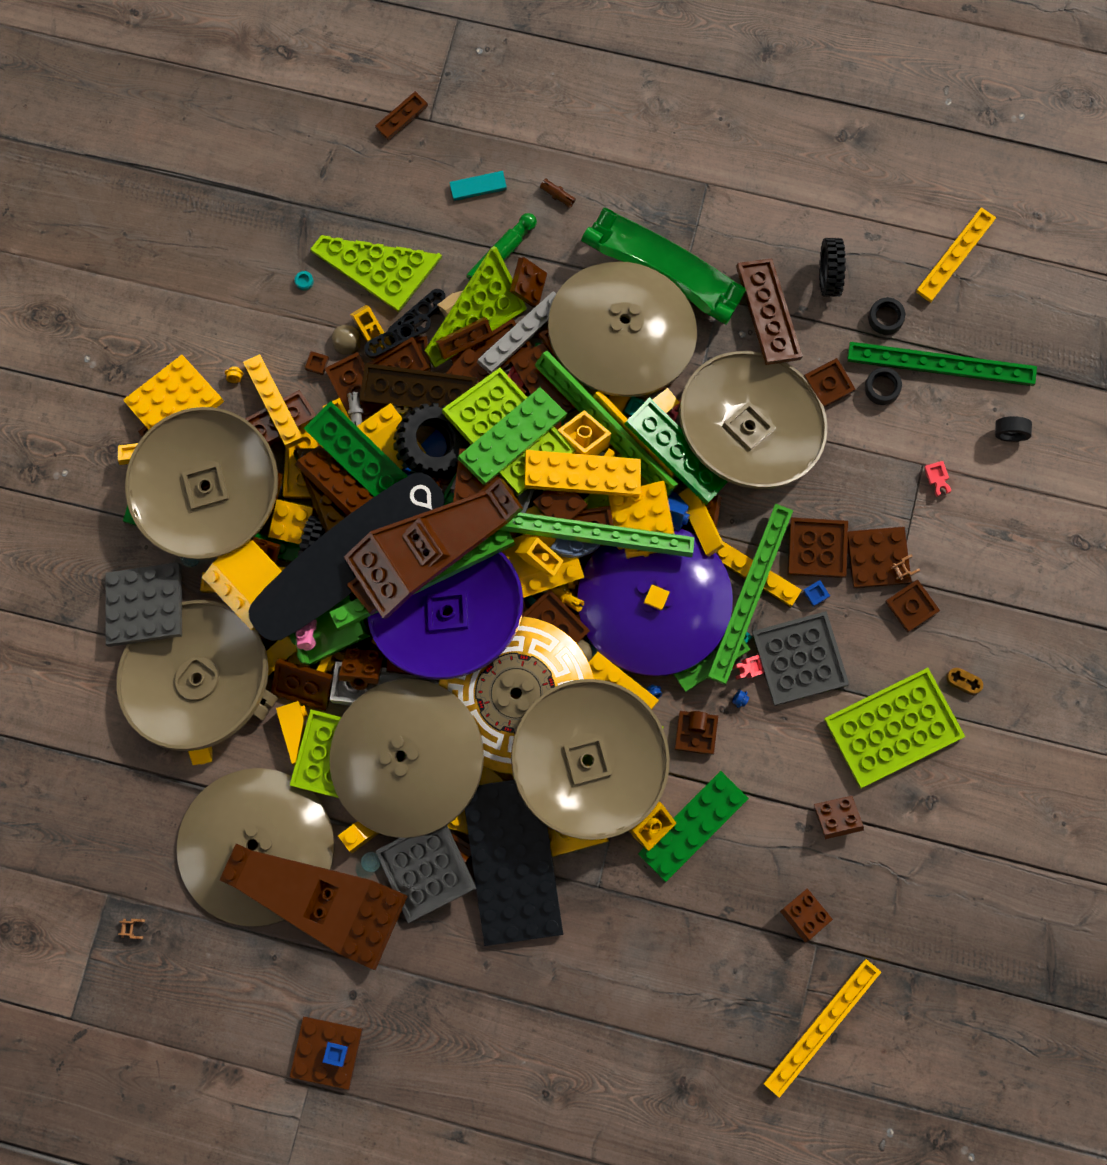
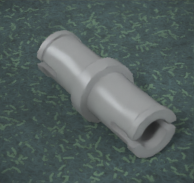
[347,392,363,426]

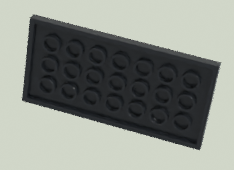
[465,780,564,946]

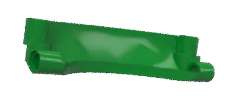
[581,208,746,325]

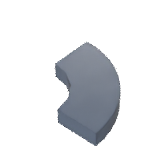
[550,538,600,558]

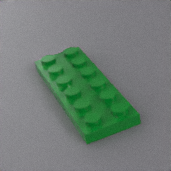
[624,397,728,504]
[304,401,408,497]
[638,771,749,882]

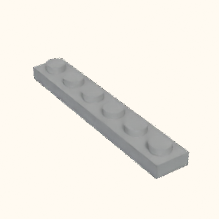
[477,291,556,374]

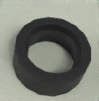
[868,297,906,335]
[865,367,902,405]
[995,416,1032,442]

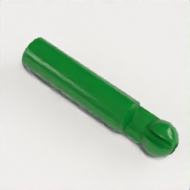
[466,213,537,281]

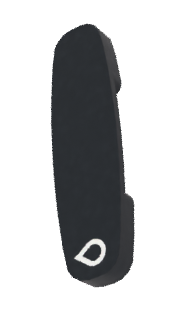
[249,473,444,641]

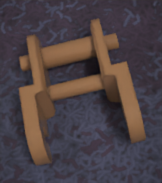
[891,554,920,580]
[118,919,145,939]

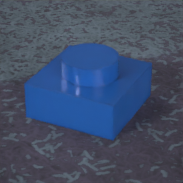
[803,580,830,607]
[323,1042,348,1067]

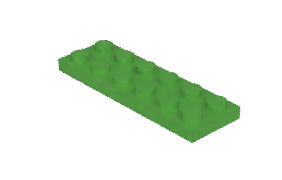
[458,387,567,486]

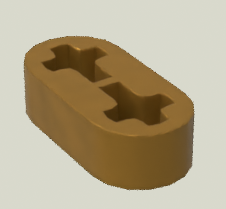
[946,668,983,695]

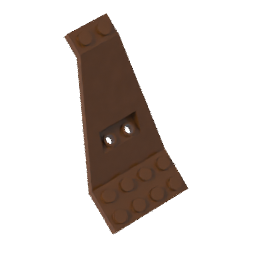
[344,478,523,619]
[219,844,408,970]

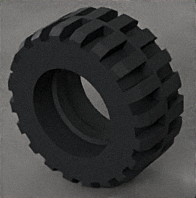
[393,403,470,478]

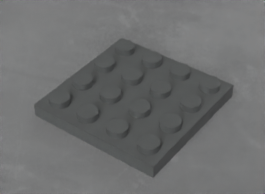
[106,562,182,647]
[752,611,849,706]
[376,825,477,923]

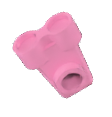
[295,619,317,651]

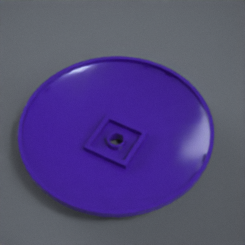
[578,529,733,676]
[367,552,523,680]

